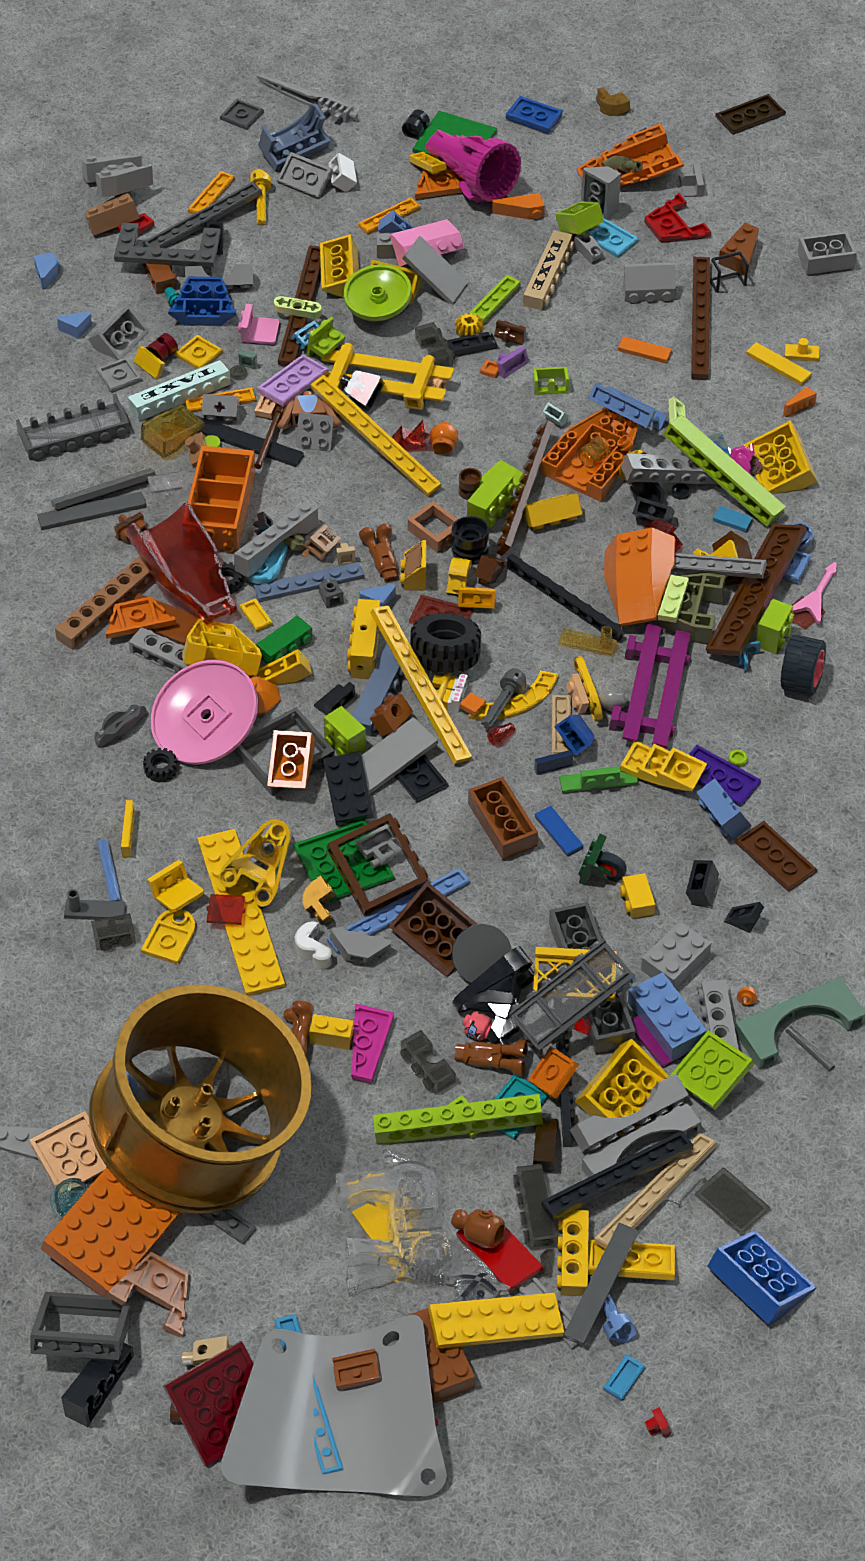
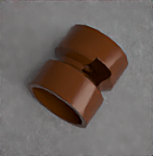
[459,468,482,500]

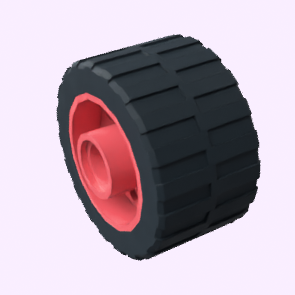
[780,635,826,696]

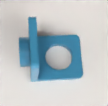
[737,641,761,673]

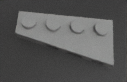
[0,1126,49,1160]

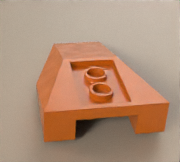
[541,407,639,502]

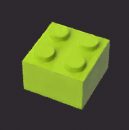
[555,201,605,235]
[756,599,794,654]
[323,706,366,755]

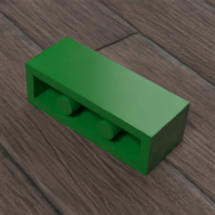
[256,615,313,664]

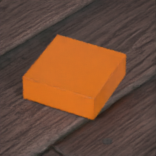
[480,360,499,379]
[460,692,486,716]

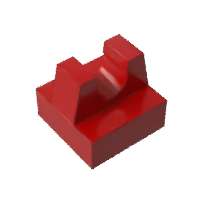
[645,1407,671,1437]

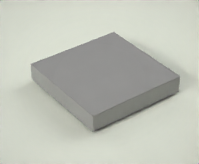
[96,357,142,393]

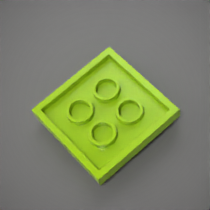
[669,1030,755,1110]

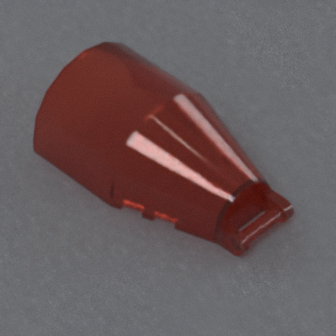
[125,501,237,625]

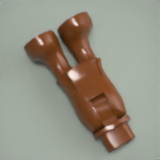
[359,523,398,582]
[283,1000,314,1056]
[455,1039,528,1078]

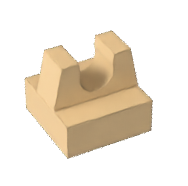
[336,543,356,566]

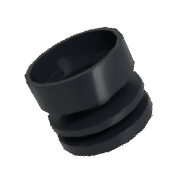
[451,516,489,564]

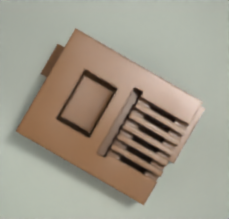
[301,524,342,560]

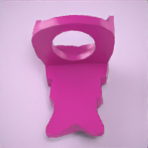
[728,444,756,474]

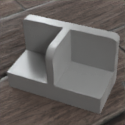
[680,164,704,197]

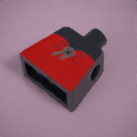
[340,371,385,411]

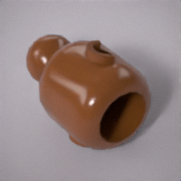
[451,1209,505,1249]

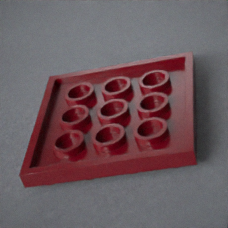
[163,1341,254,1466]

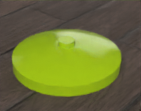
[344,264,412,321]

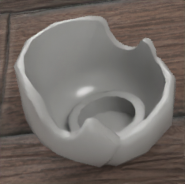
[598,692,627,712]

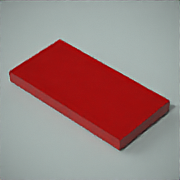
[456,1210,543,1293]

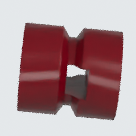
[146,333,178,362]

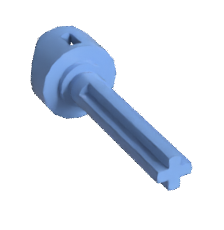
[588,1275,636,1343]

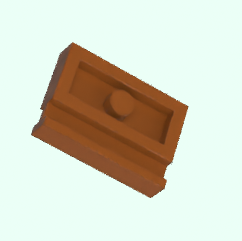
[332,1348,381,1391]

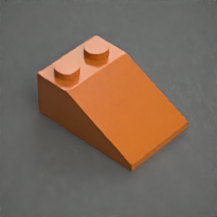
[267,731,315,789]

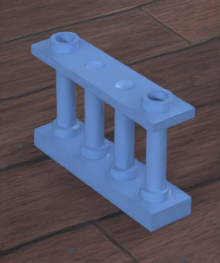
[588,383,668,431]

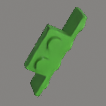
[559,766,638,793]

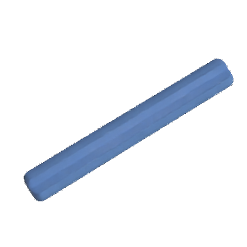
[98,839,121,902]

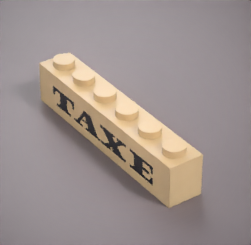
[523,230,574,310]

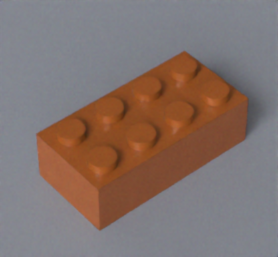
[468,777,538,860]
[407,1308,475,1403]

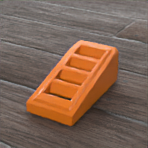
[783,387,817,417]

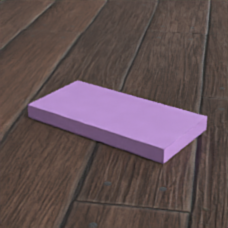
[257,355,329,407]

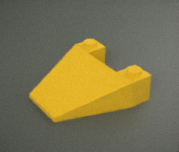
[182,619,262,677]

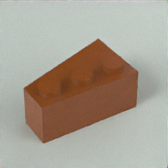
[718,222,759,275]

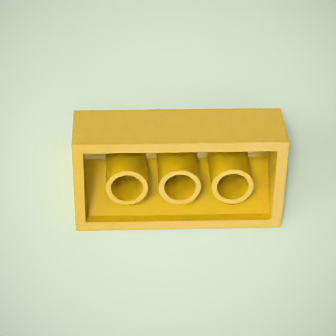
[320,234,359,298]

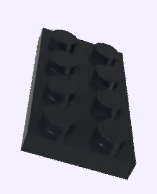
[323,751,374,826]

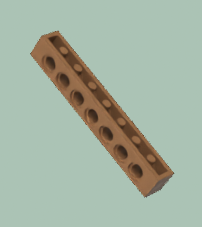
[55,543,171,650]

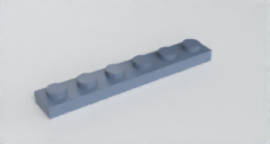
[254,562,364,602]

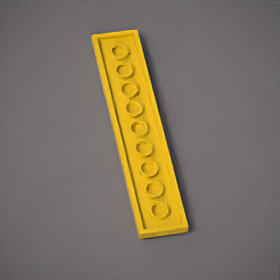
[197,829,285,996]

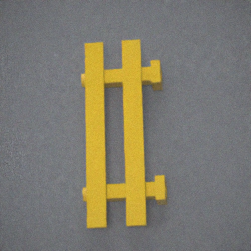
[321,343,454,410]

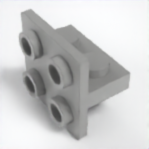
[296,413,335,451]

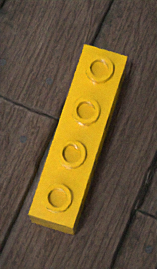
[557,1210,589,1296]

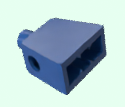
[554,714,595,756]

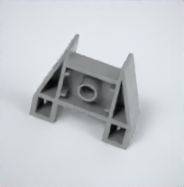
[81,155,153,197]

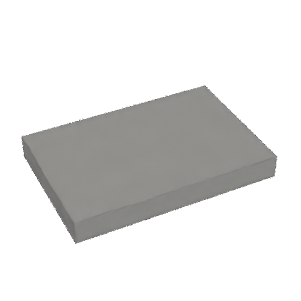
[277,152,333,198]

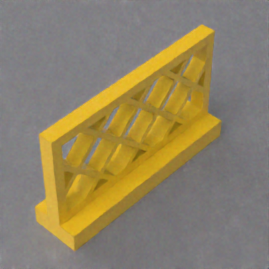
[533,947,617,1001]

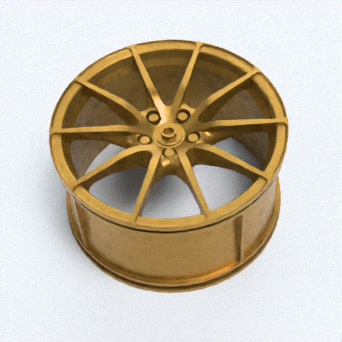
[88,985,311,1214]

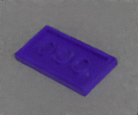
[688,745,761,807]

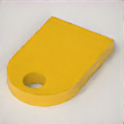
[141,909,195,965]

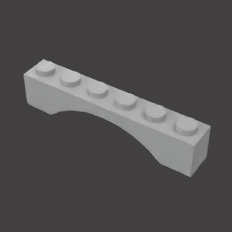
[234,502,318,578]
[570,1073,689,1152]
[581,1103,701,1177]

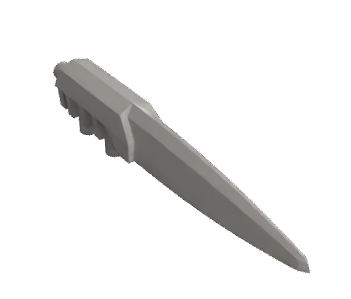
[256,75,358,122]

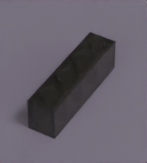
[513,1164,556,1250]

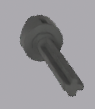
[481,668,526,729]

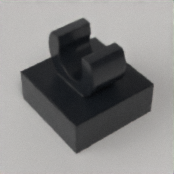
[253,511,273,535]

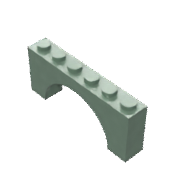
[735,977,865,1069]

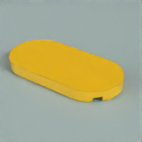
[574,656,603,721]

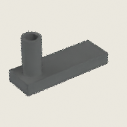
[64,889,126,921]

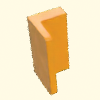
[458,587,496,609]

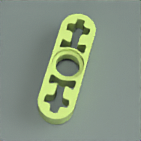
[274,296,322,319]

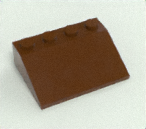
[388,881,477,977]

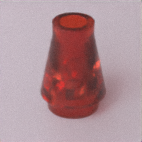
[487,722,515,745]

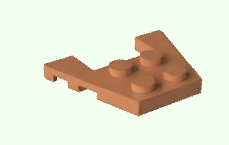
[106,1252,188,1337]

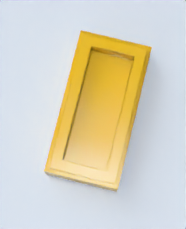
[134,346,165,379]
[239,598,273,632]

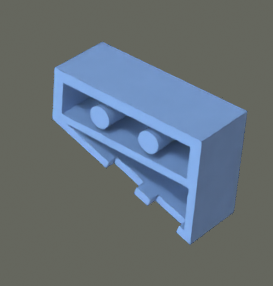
[697,778,752,839]

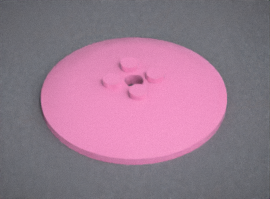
[151,660,258,765]

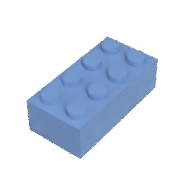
[628,972,707,1061]

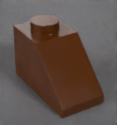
[474,555,507,584]

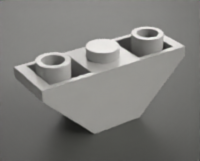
[329,927,391,964]

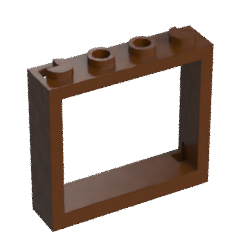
[327,813,428,916]

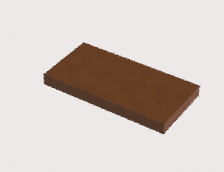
[735,821,817,892]

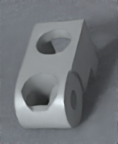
[574,231,603,263]

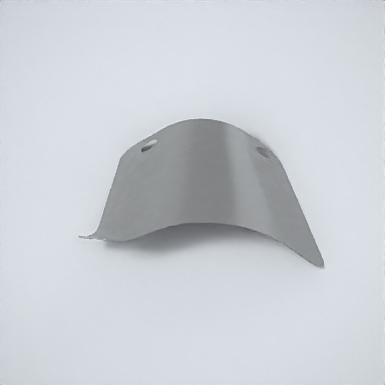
[221,1314,447,1496]

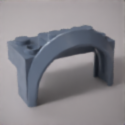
[258,103,331,171]

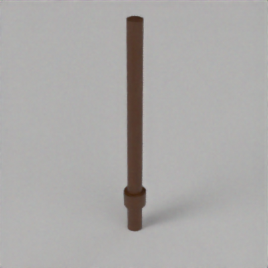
[255,405,286,469]

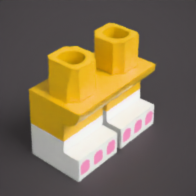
[432,673,467,712]

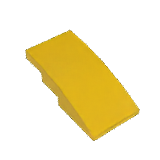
[619,741,707,791]

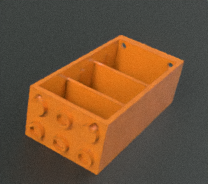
[183,446,256,553]

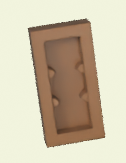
[185,432,208,467]

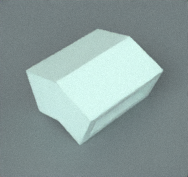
[542,402,569,427]

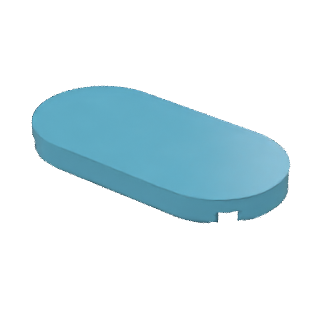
[244,540,288,584]

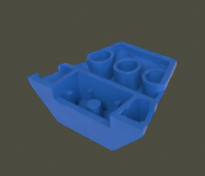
[168,276,236,326]

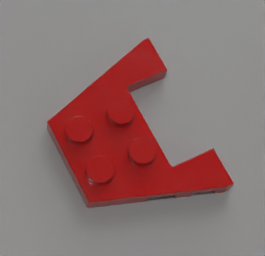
[644,193,712,242]

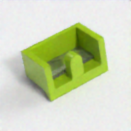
[532,367,569,395]

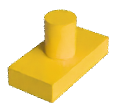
[785,338,819,362]

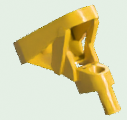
[218,819,291,906]

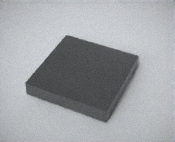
[220,99,264,130]

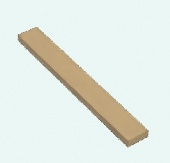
[594,1133,717,1249]

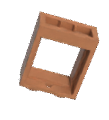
[408,501,458,553]

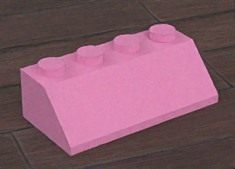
[390,219,464,266]

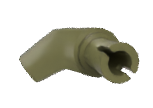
[601,156,643,173]

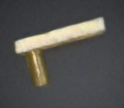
[558,626,617,657]

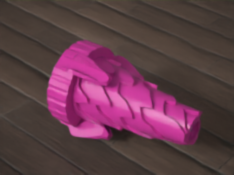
[425,129,521,203]

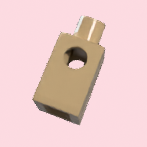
[182,1336,232,1367]

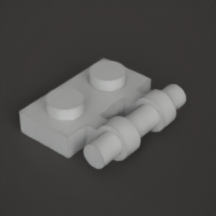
[355,825,402,868]

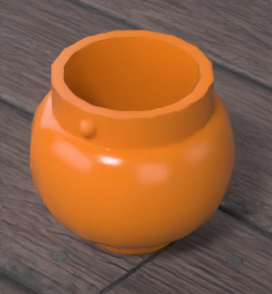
[429,422,459,454]

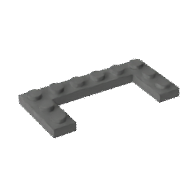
[114,223,221,268]

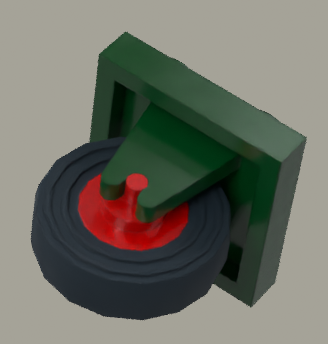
[578,834,627,885]

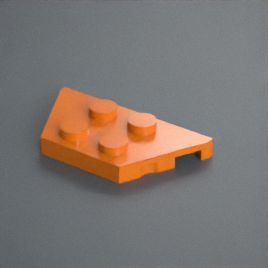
[415,167,463,199]
[105,596,176,639]

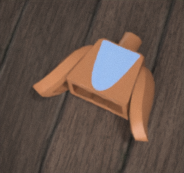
[277,391,342,429]

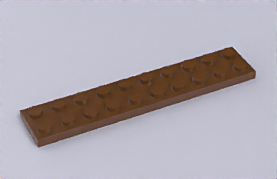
[705,524,807,656]

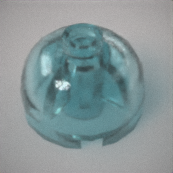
[50,1178,90,1219]

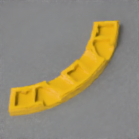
[468,670,558,720]

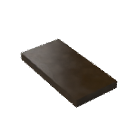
[715,94,786,135]

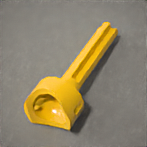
[250,169,272,225]

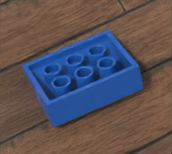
[707,1230,816,1325]

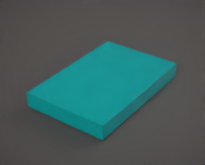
[494,1075,549,1140]

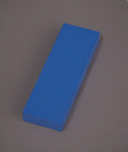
[535,806,583,856]

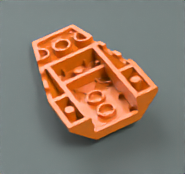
[576,123,684,187]
[604,527,675,626]

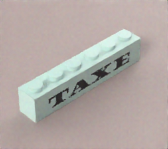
[128,360,231,421]

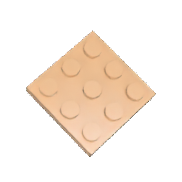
[29,1111,106,1196]

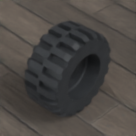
[410,612,481,674]

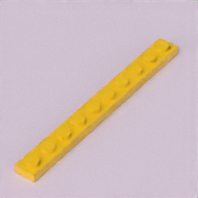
[310,375,441,497]
[371,606,472,764]

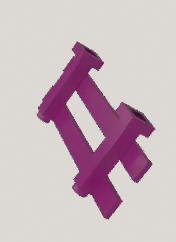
[609,624,690,748]

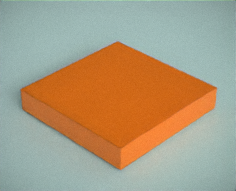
[528,1046,579,1099]

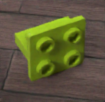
[306,317,346,359]

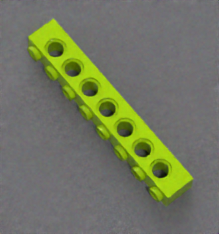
[373,1094,543,1144]

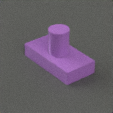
[497,346,529,379]

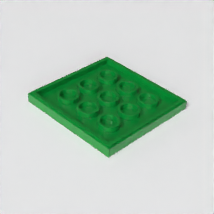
[412,111,497,159]
[293,820,395,904]

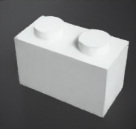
[329,153,357,192]

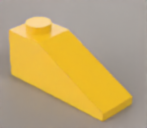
[251,649,312,685]

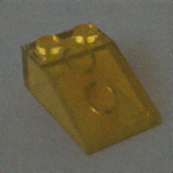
[140,404,205,458]

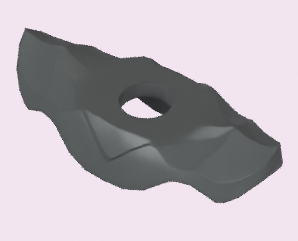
[94,705,147,748]

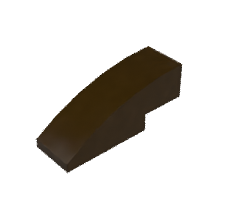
[533,1118,558,1171]

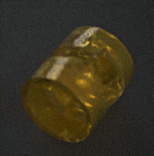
[578,436,611,468]

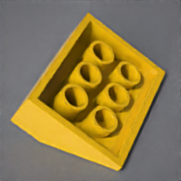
[744,420,818,494]
[575,1039,669,1135]

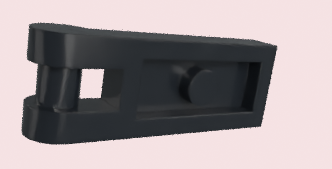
[447,332,498,356]

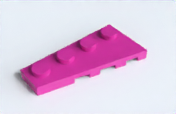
[352,1003,394,1084]

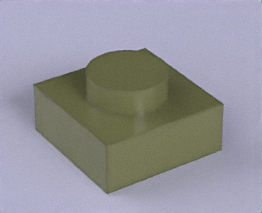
[284,534,307,551]

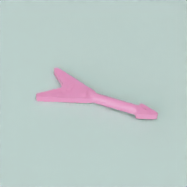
[792,562,836,624]

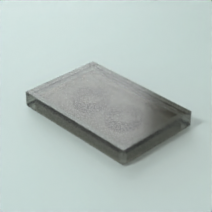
[694,1167,770,1236]

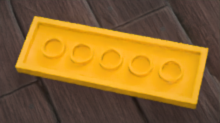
[428,1292,564,1349]

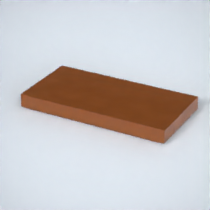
[134,593,202,646]

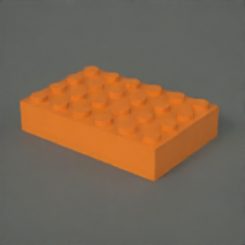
[41,1167,183,1296]

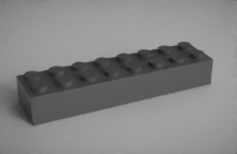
[549,902,636,1053]

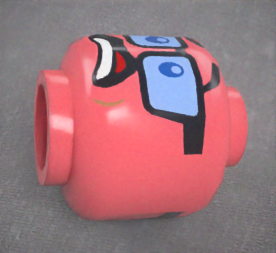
[462,1011,492,1041]

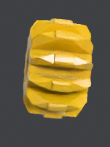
[455,312,483,337]

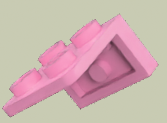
[238,304,280,345]

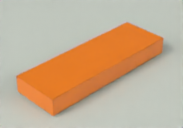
[618,336,672,363]

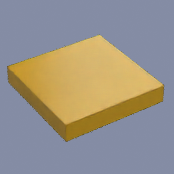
[175,335,223,369]

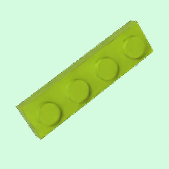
[469,275,520,324]

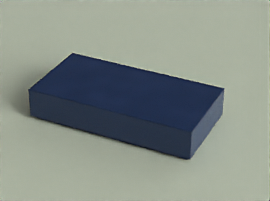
[534,750,573,775]

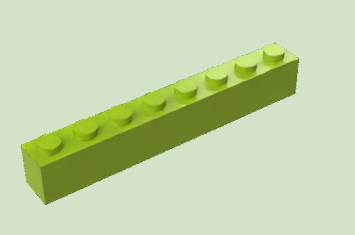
[663,415,786,527]

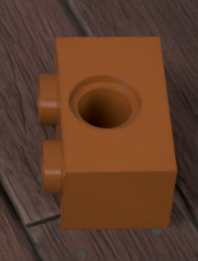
[370,693,414,736]

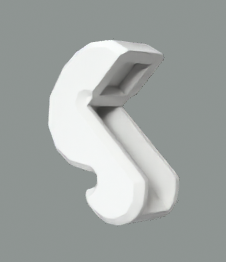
[294,921,332,969]

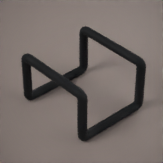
[710,251,749,293]

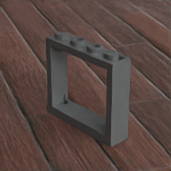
[234,707,335,796]
[30,1292,132,1360]

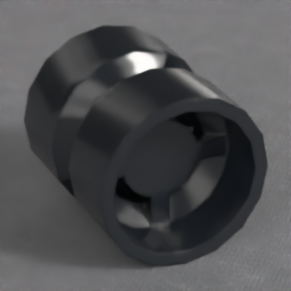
[402,109,430,139]

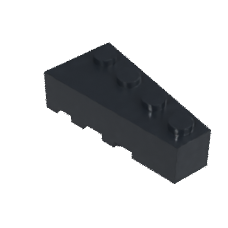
[61,1343,134,1428]

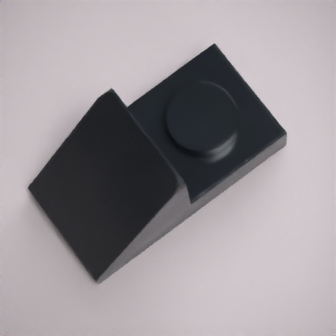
[724,902,764,933]

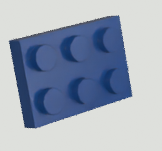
[506,96,563,133]

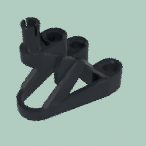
[452,946,534,1059]

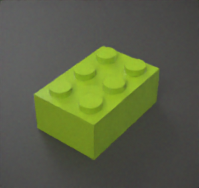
[467,468,514,529]

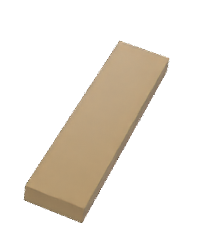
[552,695,571,754]

